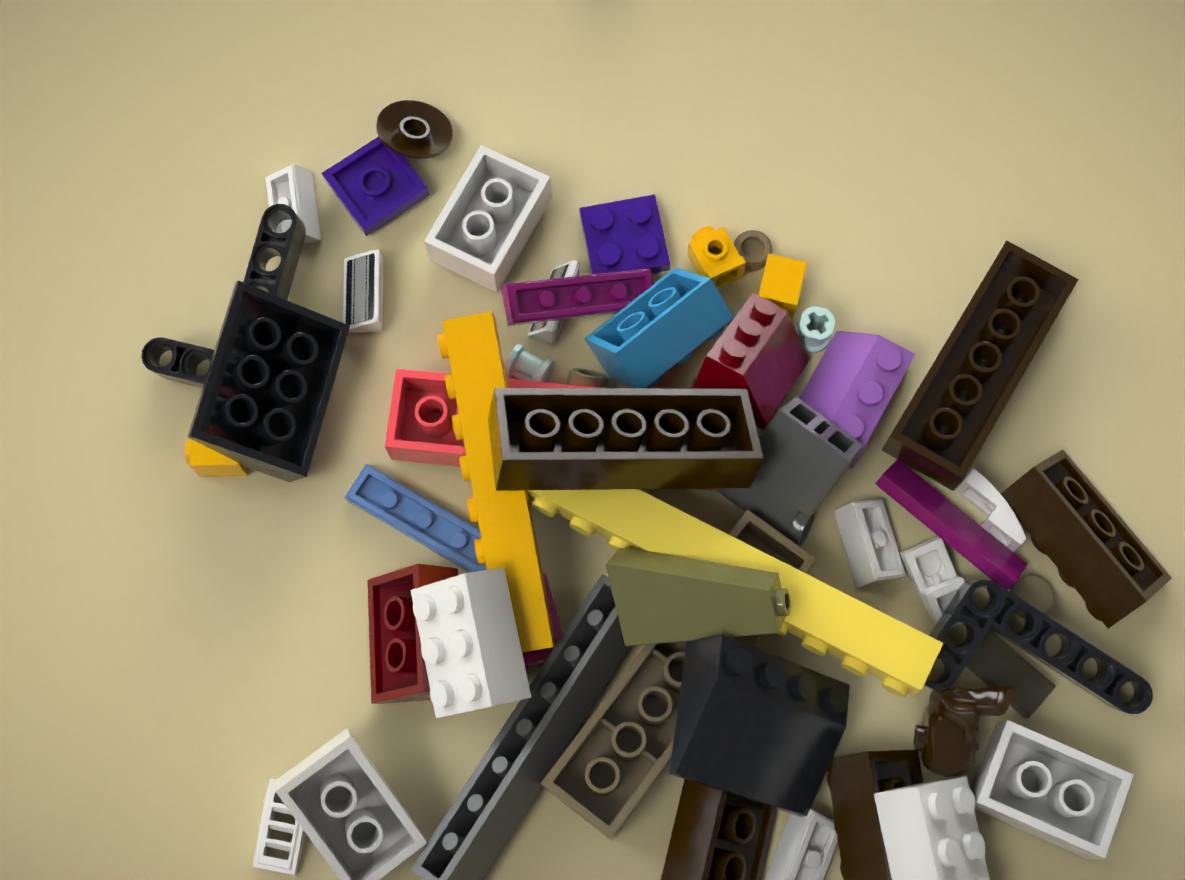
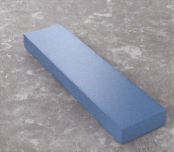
[344,464,487,573]

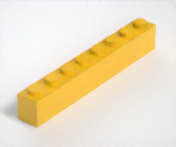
[437,311,556,653]

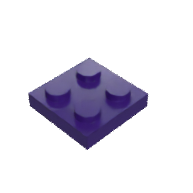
[321,136,430,236]
[579,194,670,274]

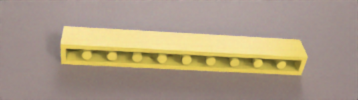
[527,489,943,697]

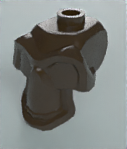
[913,684,1016,777]

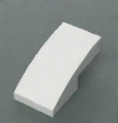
[955,468,1026,552]
[900,537,975,629]

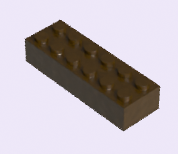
[882,240,1079,491]
[488,388,764,491]

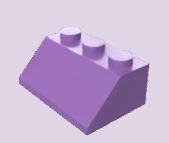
[799,331,915,469]

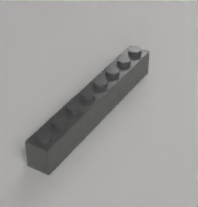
[410,574,631,880]

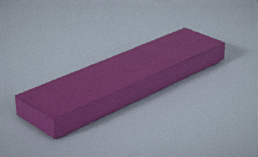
[501,268,654,326]
[875,459,1028,590]

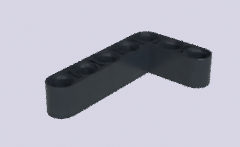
[141,204,306,388]
[924,579,1153,714]

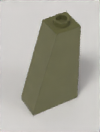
[606,548,791,646]

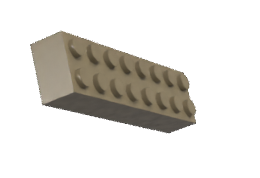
[540,509,816,840]

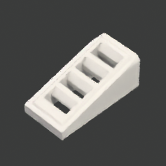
[253,778,306,875]

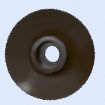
[376,100,453,159]

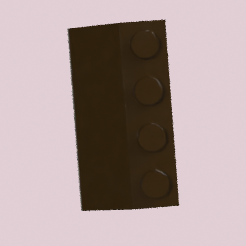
[1001,450,1172,629]
[827,750,924,880]
[661,779,777,880]

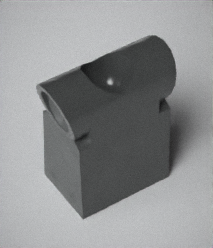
[716,397,864,547]

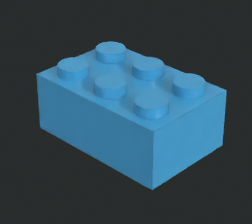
[584,268,734,388]

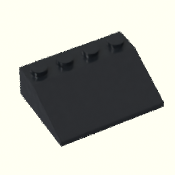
[187,280,350,482]
[669,634,850,817]

